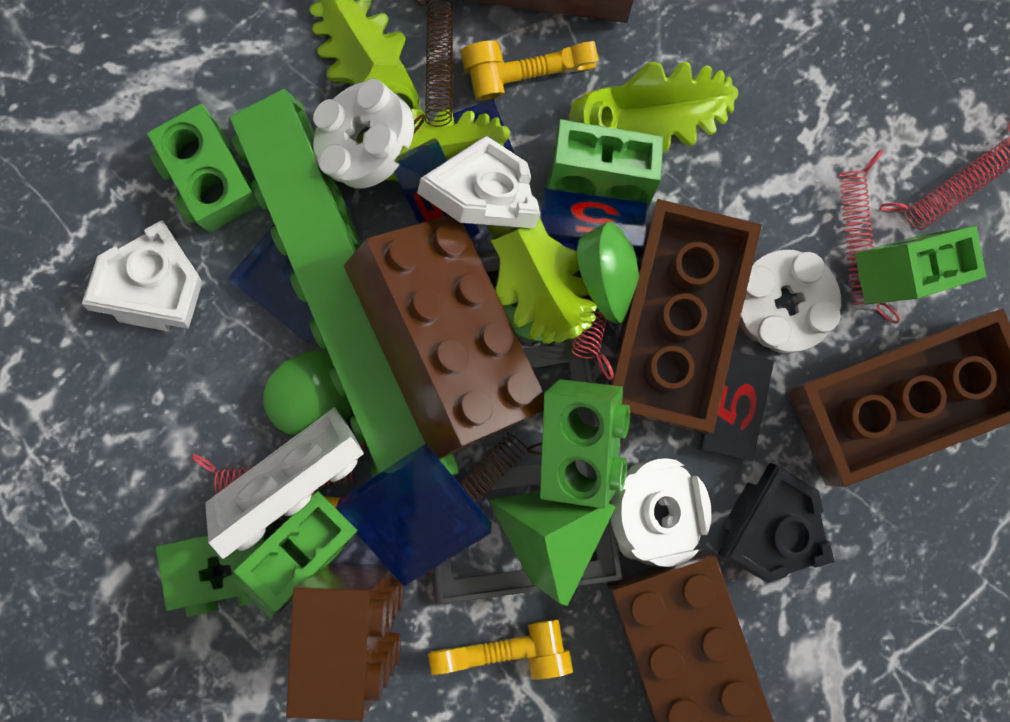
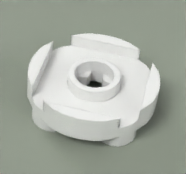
[313,79,414,189]
[739,250,841,354]
[611,459,712,567]

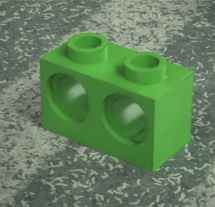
[147,103,260,233]
[545,119,663,215]
[855,225,986,305]
[540,379,630,509]
[232,491,358,621]

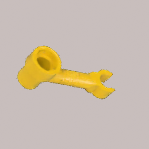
[460,41,599,102]
[428,619,573,680]

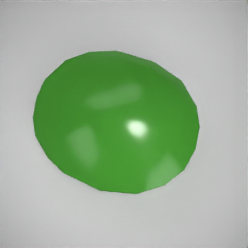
[577,222,639,324]
[263,350,353,436]

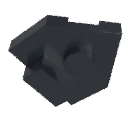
[718,462,835,583]

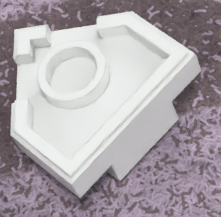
[417,136,540,228]
[82,220,202,331]

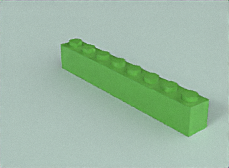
[229,89,461,501]

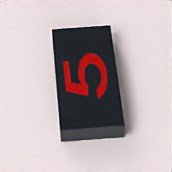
[699,351,774,462]

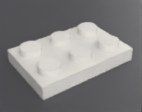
[205,407,364,559]

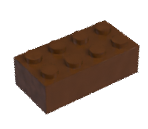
[608,199,762,435]
[343,215,544,462]
[787,308,1010,487]
[606,550,774,722]
[286,563,404,721]

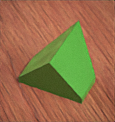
[487,491,616,606]

